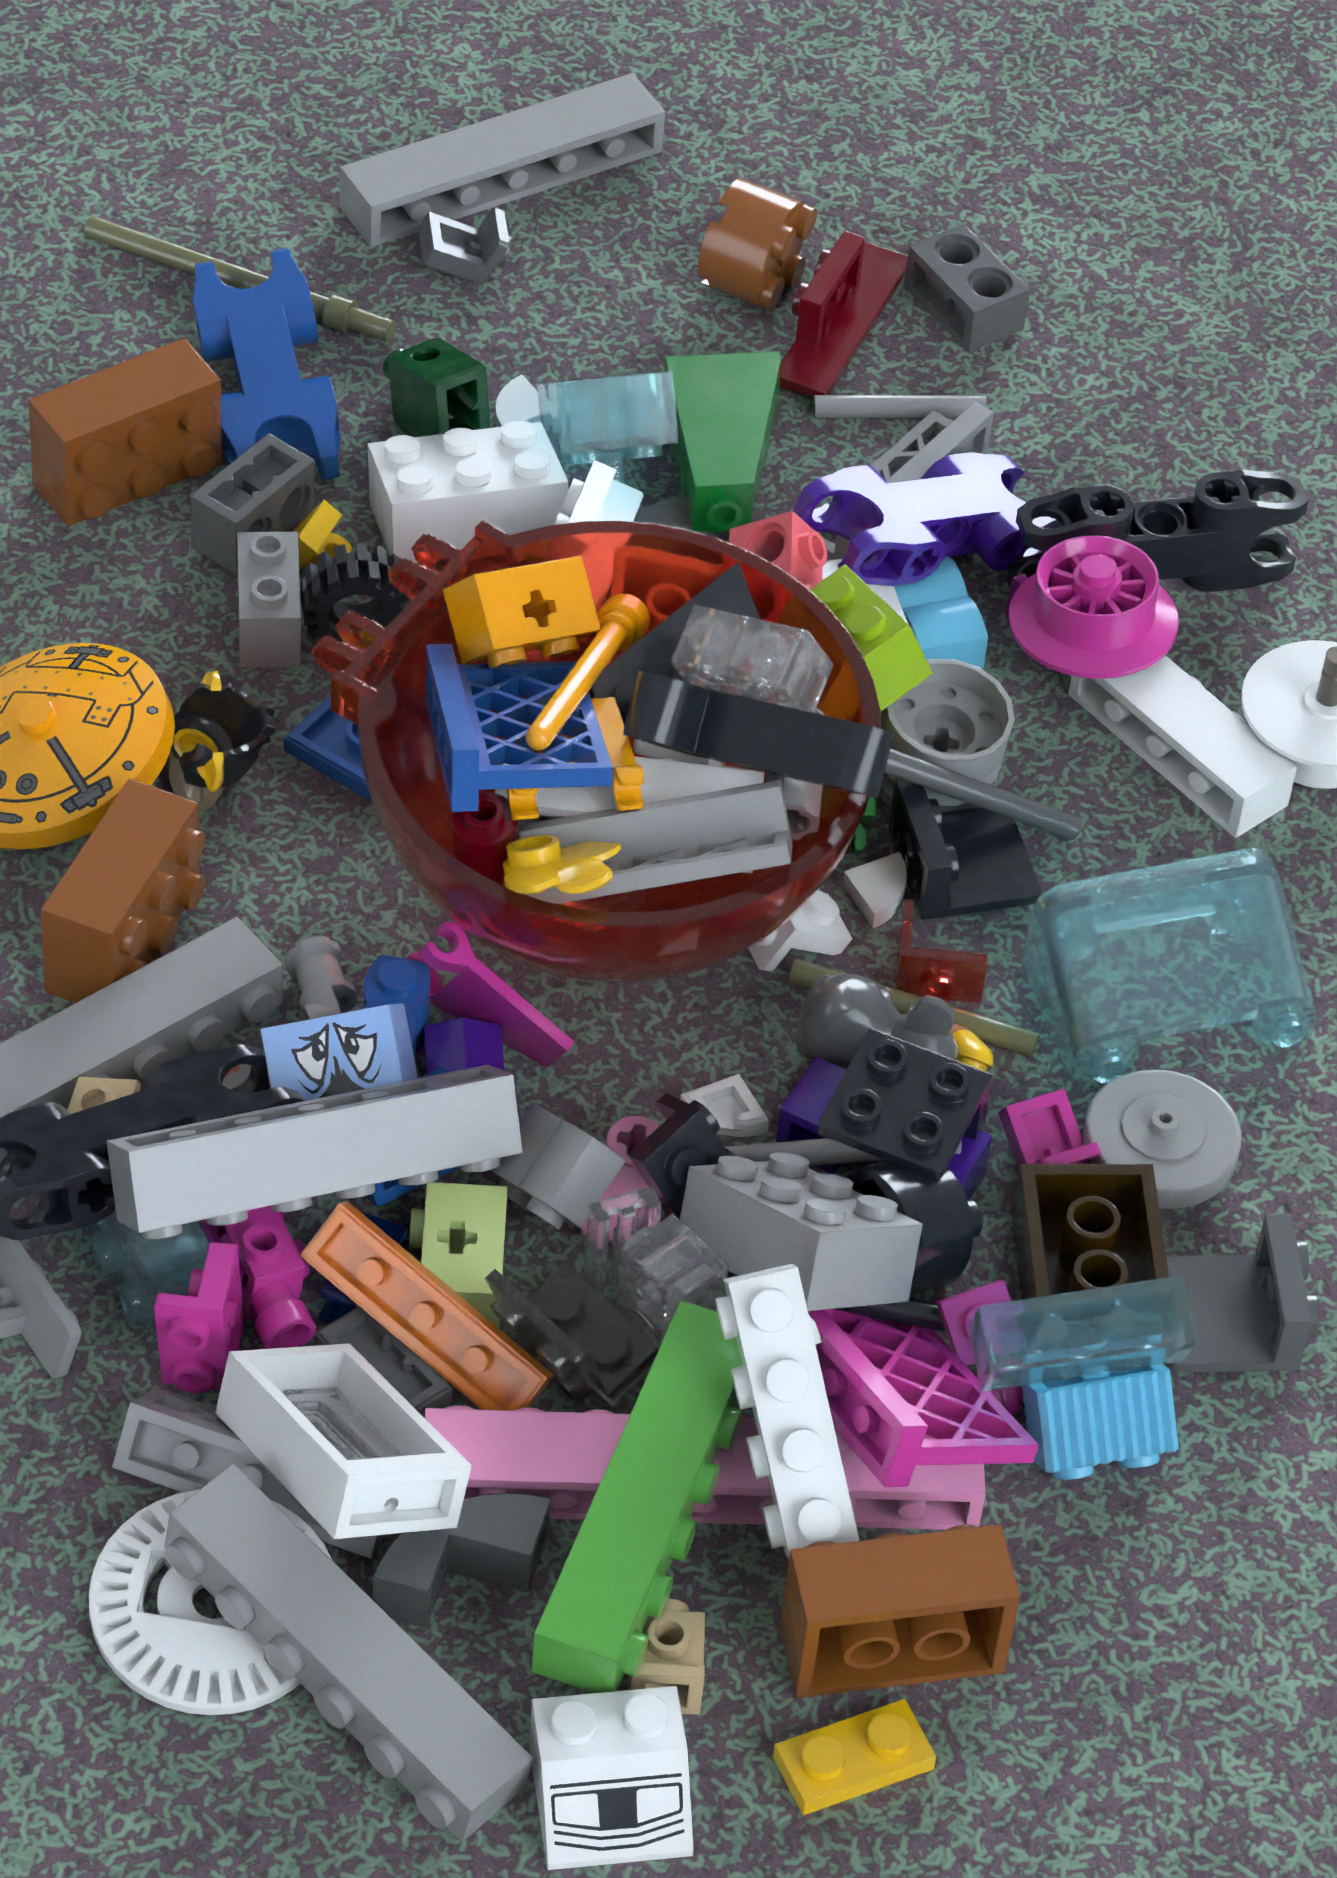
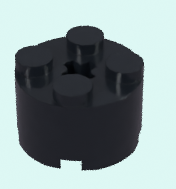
[840,1161,982,1294]

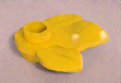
[503,834,621,894]

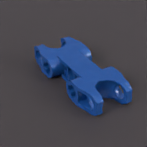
[192,248,341,480]

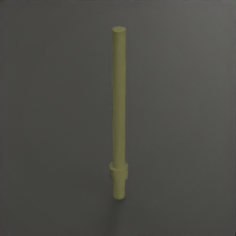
[84,215,396,342]

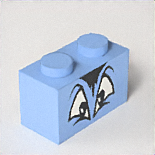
[261,1003,418,1101]

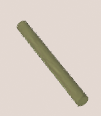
[789,958,1040,1057]

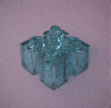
[537,371,679,485]

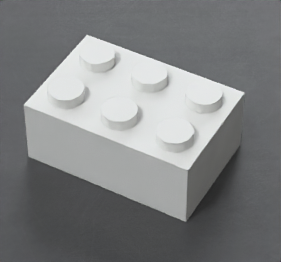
[368,421,569,565]

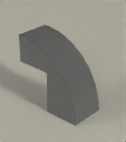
[372,1494,551,1628]

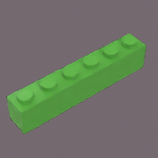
[531,1300,743,1693]

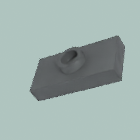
[313,1306,453,1418]

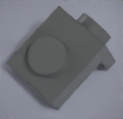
[418,207,512,283]

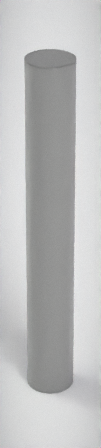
[813,395,987,418]

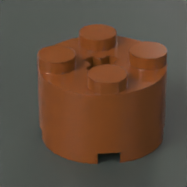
[697,178,817,310]

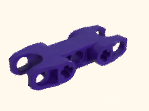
[793,452,1062,586]

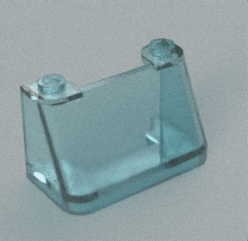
[1021,848,1316,1084]

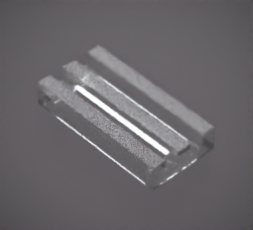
[583,1187,661,1302]

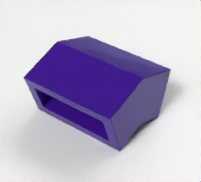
[424,1017,504,1074]

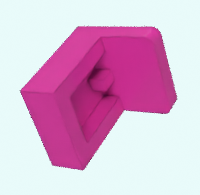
[998,1089,1102,1170]

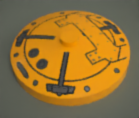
[0,643,175,850]

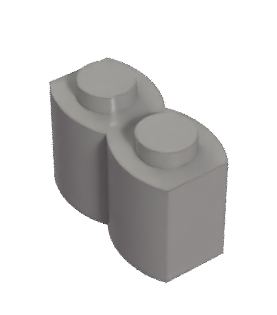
[489,1102,626,1230]

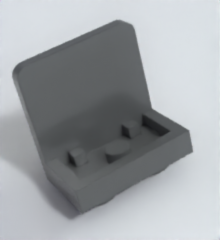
[1166,1213,1319,1372]

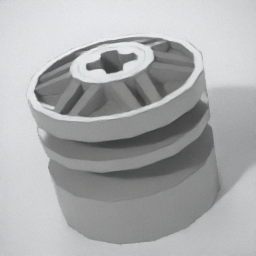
[879,659,1015,812]

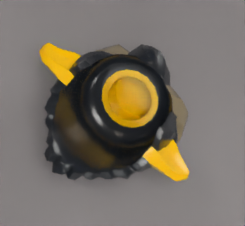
[164,671,280,811]

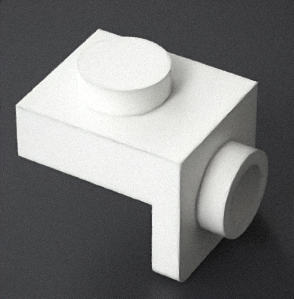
[739,883,852,971]

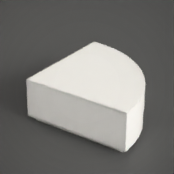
[495,375,554,427]
[843,852,907,928]
[680,1074,769,1137]

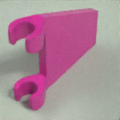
[406,921,574,1068]

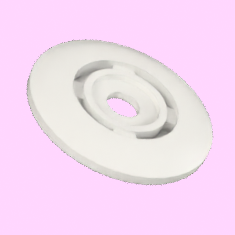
[89,1489,332,1715]

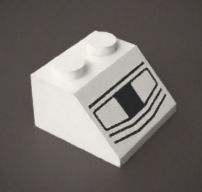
[529,1686,694,1870]

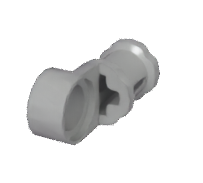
[284,936,358,1021]

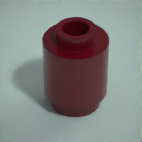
[451,792,520,888]

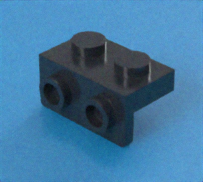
[628,1093,736,1233]

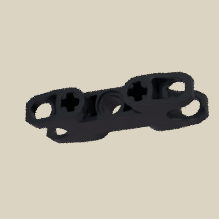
[1006,469,1309,592]
[0,1044,306,1240]

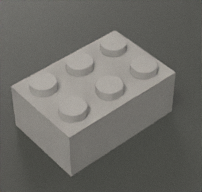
[676,1152,923,1311]

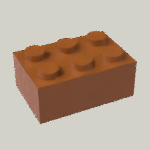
[28,338,222,527]
[41,778,206,1003]
[779,1524,1020,1698]

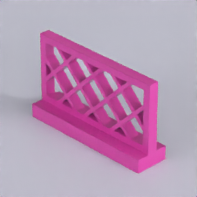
[808,1309,1039,1487]

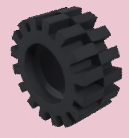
[300,543,413,654]

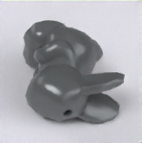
[796,973,959,1068]

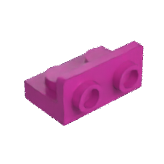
[154,1242,245,1393]

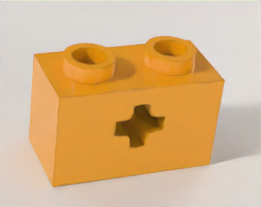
[443,556,601,669]

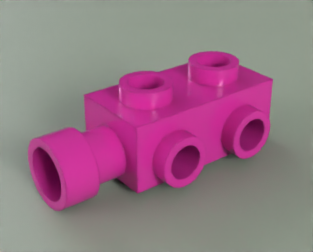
[199,1206,316,1349]

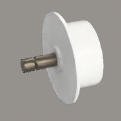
[1241,640,1337,789]

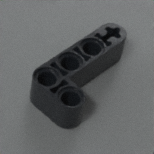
[623,671,894,798]

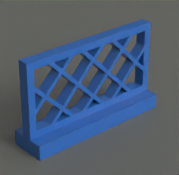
[425,644,613,812]

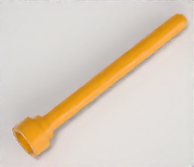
[526,594,650,751]

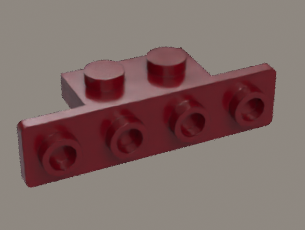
[779,230,908,398]

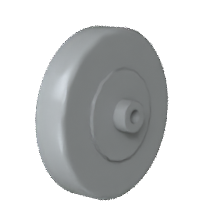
[1082,1069,1242,1209]

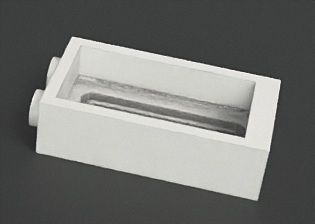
[215,1343,472,1539]

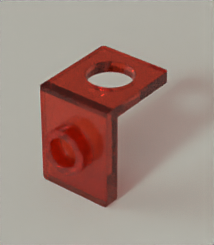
[896,900,988,1003]

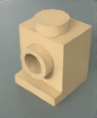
[629,1598,705,1715]

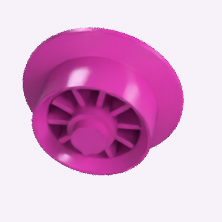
[1008,536,1179,679]

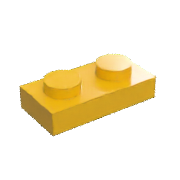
[773,1699,936,1816]

